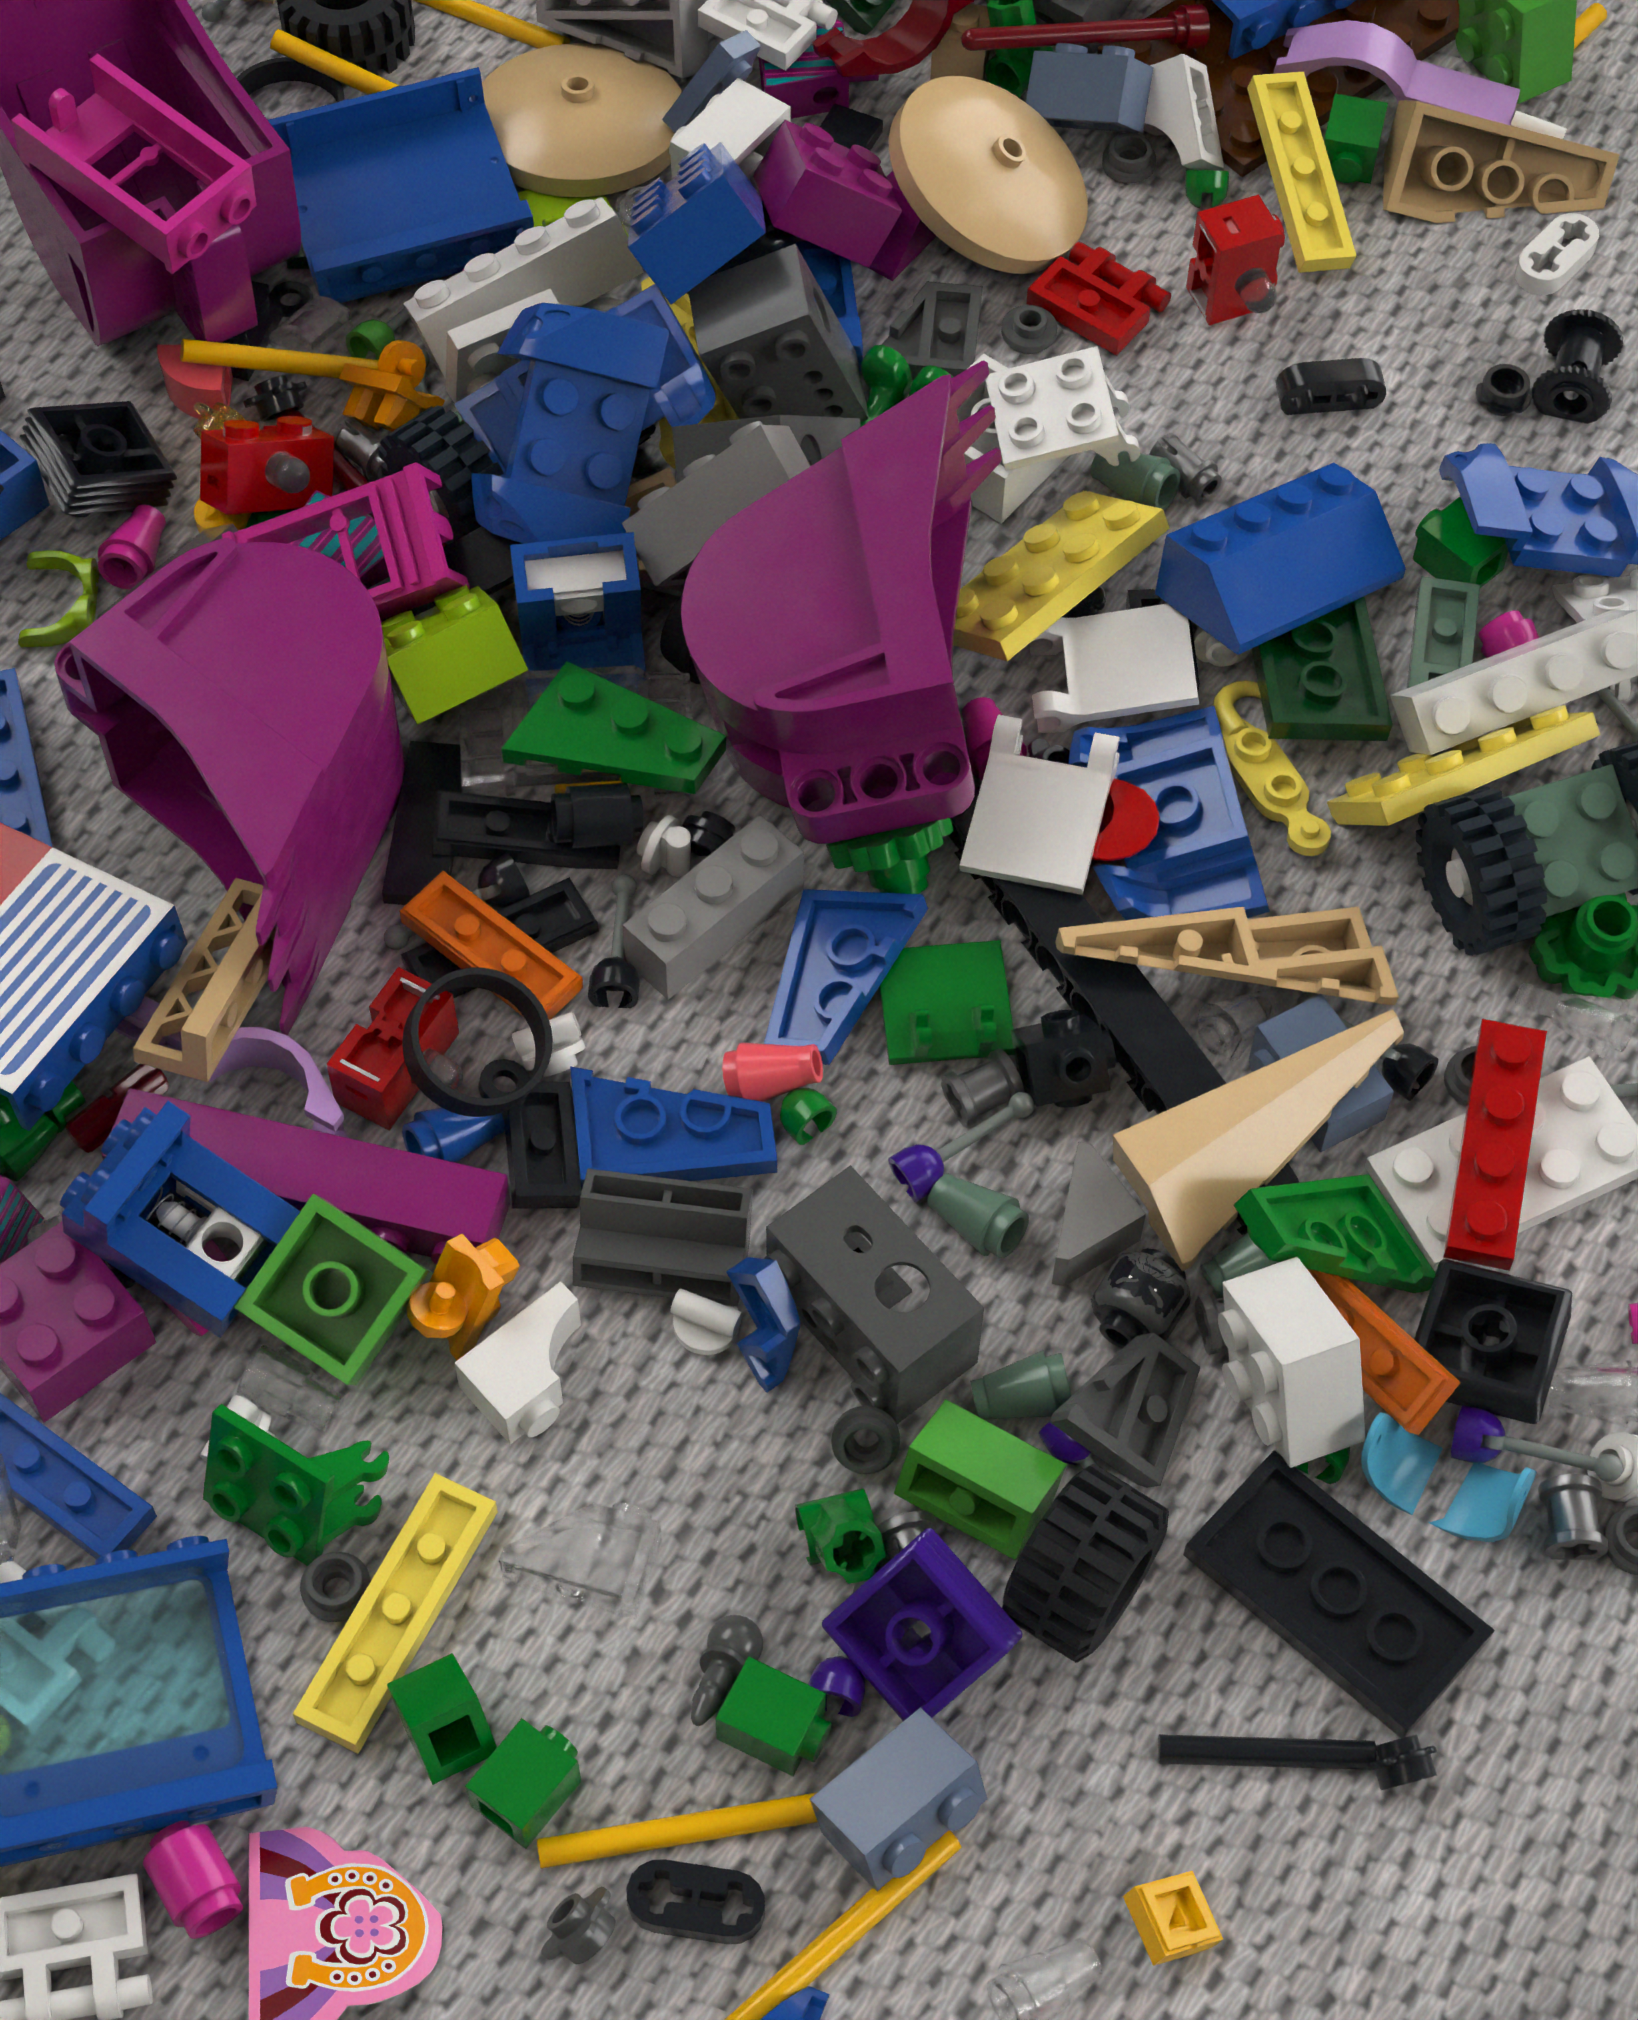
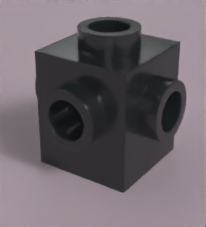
[1011,1010,1116,1108]

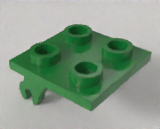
[879,940,1015,1065]
[203,1404,389,1566]

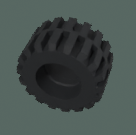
[277,0,415,76]
[1002,1464,1169,1663]

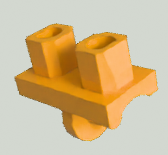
[339,340,445,432]
[406,1234,520,1360]

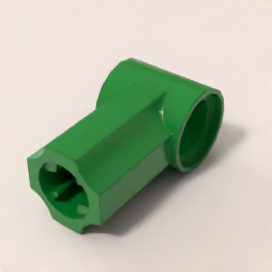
[986,0,1054,98]
[795,1488,886,1584]

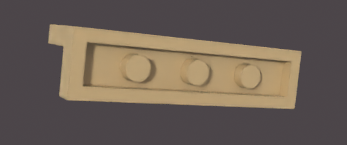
[133,878,276,1082]

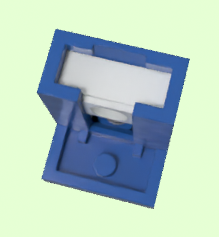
[510,532,649,709]
[59,1101,300,1338]

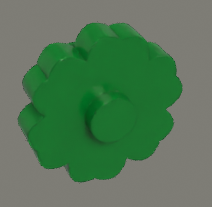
[826,818,953,894]
[1529,892,1638,1008]

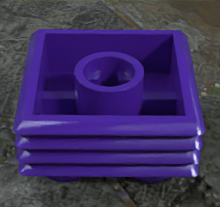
[822,1528,1023,1721]

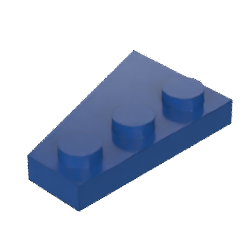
[764,889,928,1065]
[570,1066,777,1188]

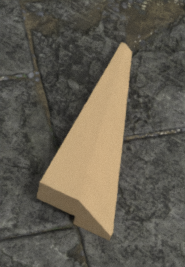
[1055,907,1399,1005]
[1113,1009,1404,1271]

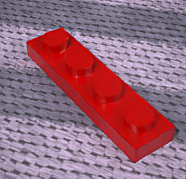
[1443,1019,1547,1271]

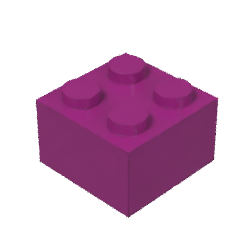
[753,120,902,268]
[0,1221,156,1423]

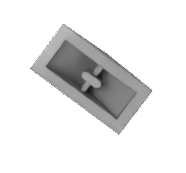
[1052,1141,1146,1286]

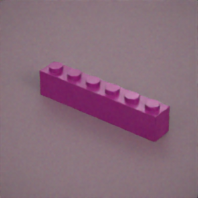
[102,1088,511,1265]

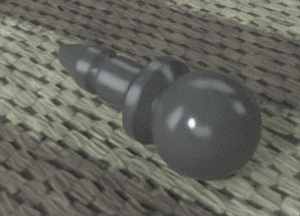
[691,1615,763,1726]

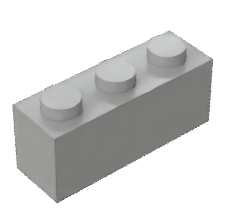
[622,421,810,587]
[622,814,804,1000]

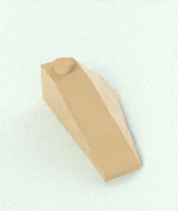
[1383,100,1620,223]

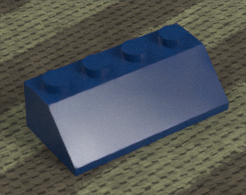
[1155,462,1406,655]

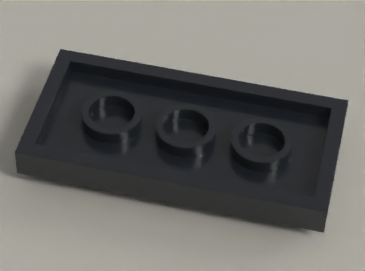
[1183,1450,1495,1738]

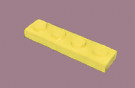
[1247,71,1356,273]
[293,1473,498,1754]

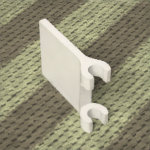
[1029,603,1199,733]
[959,715,1120,895]

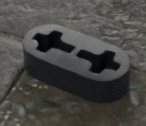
[1276,358,1386,415]
[626,1859,765,1944]

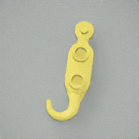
[1213,680,1331,856]

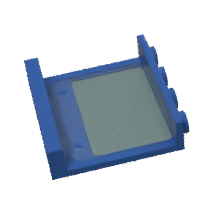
[0,1536,277,1867]

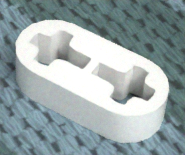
[1515,213,1599,295]

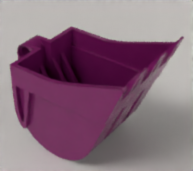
[0,0,301,346]
[681,360,1002,844]
[54,538,405,1035]

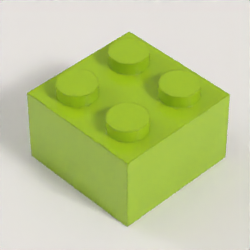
[381,584,528,725]

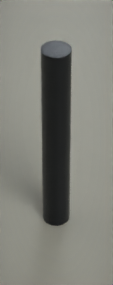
[1158,1734,1377,1770]

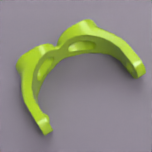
[18,550,100,647]

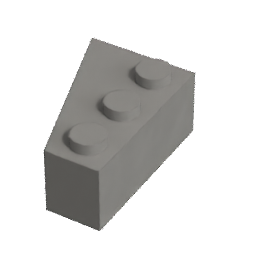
[536,0,709,78]

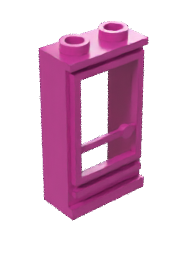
[11,53,257,274]
[222,462,470,620]

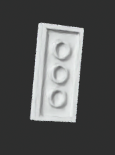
[1365,1056,1638,1271]

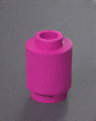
[142,1821,243,1939]

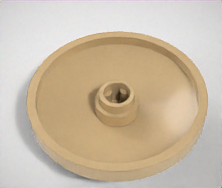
[482,43,682,197]
[889,76,1088,274]

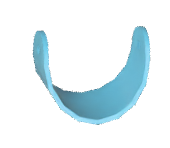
[1361,1412,1537,1542]

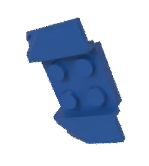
[454,284,716,477]
[471,303,670,544]
[1439,443,1638,577]
[1069,706,1270,920]

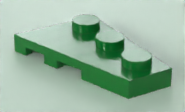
[501,661,726,794]
[1234,1174,1436,1293]

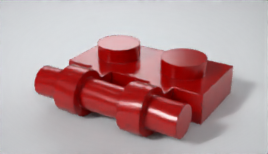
[1026,241,1171,356]

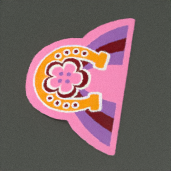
[249,1827,443,2020]

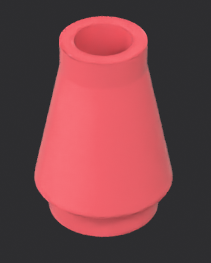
[722,1043,823,1102]

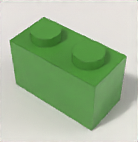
[894,1399,1067,1560]

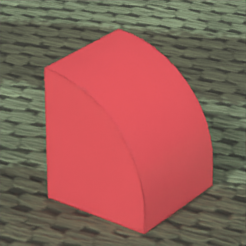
[157,344,233,421]

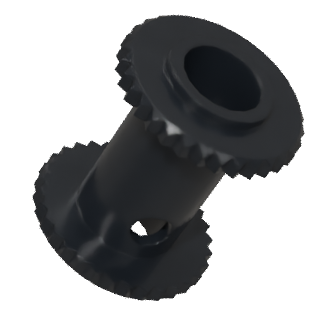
[1531,309,1624,424]

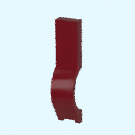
[812,0,975,77]

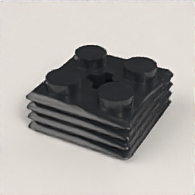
[20,401,177,517]
[1414,1259,1572,1424]

